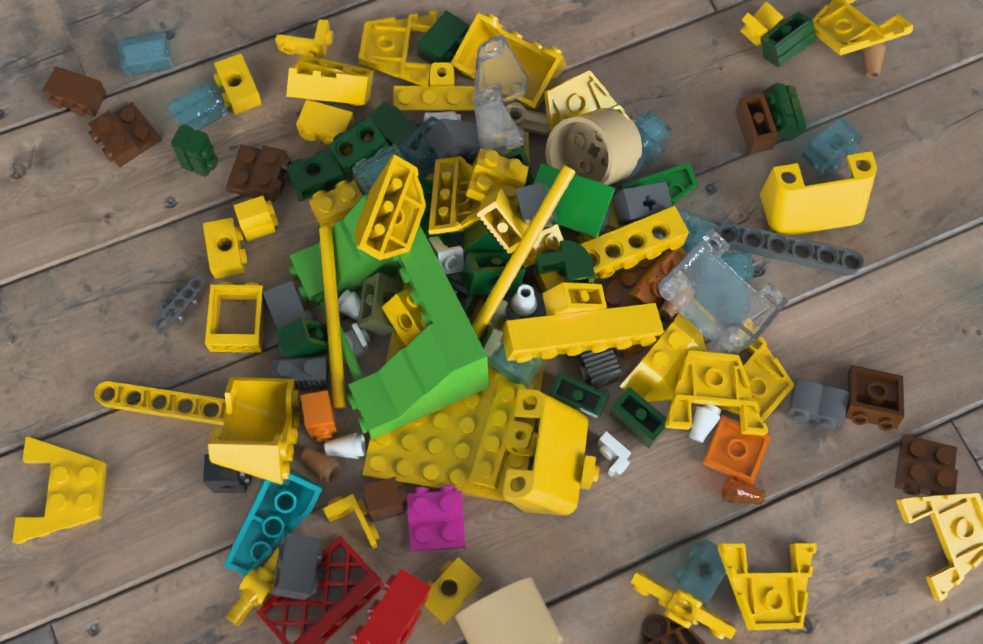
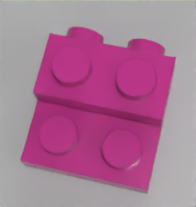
[407,486,465,552]

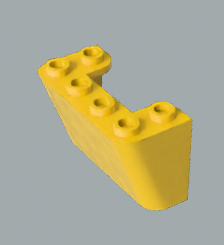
[451,13,566,111]
[760,151,877,236]
[208,377,301,484]
[502,389,588,516]

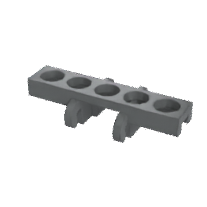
[151,274,208,335]

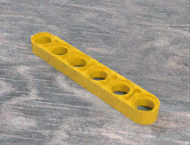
[94,381,227,425]

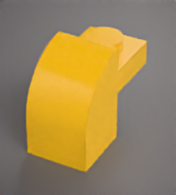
[740,1,786,46]

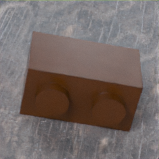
[42,66,107,117]
[735,93,779,154]
[362,477,407,522]

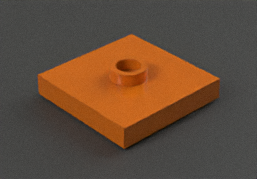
[702,415,772,486]

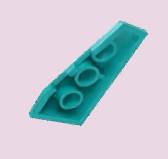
[223,468,323,576]

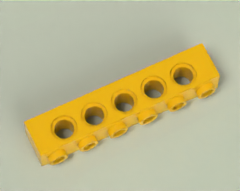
[533,206,689,293]

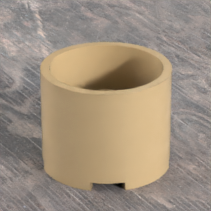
[546,108,642,186]
[455,577,563,644]

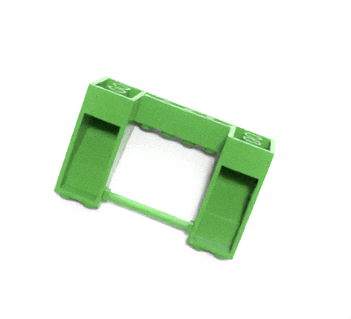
[288,194,489,440]

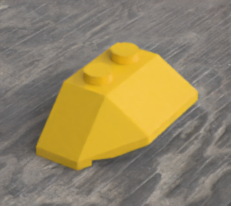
[354,154,426,261]
[428,156,481,235]
[618,311,707,402]

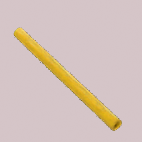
[472,165,576,337]
[319,227,347,409]

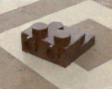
[88,102,162,167]
[226,145,291,203]
[845,365,904,431]
[894,435,958,496]

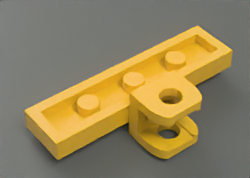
[393,63,491,112]
[469,380,538,489]
[631,569,737,639]

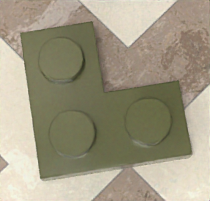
[478,299,508,357]

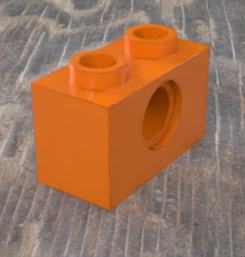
[300,390,338,442]

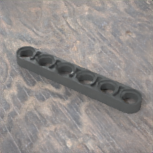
[715,223,864,275]

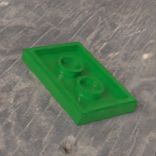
[534,163,615,238]

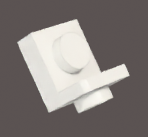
[428,236,464,274]
[342,323,371,365]
[597,431,631,477]

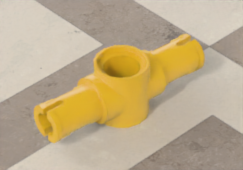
[225,548,279,627]

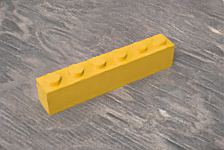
[501,303,664,363]

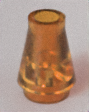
[722,477,765,505]

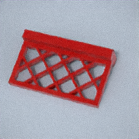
[256,535,385,644]

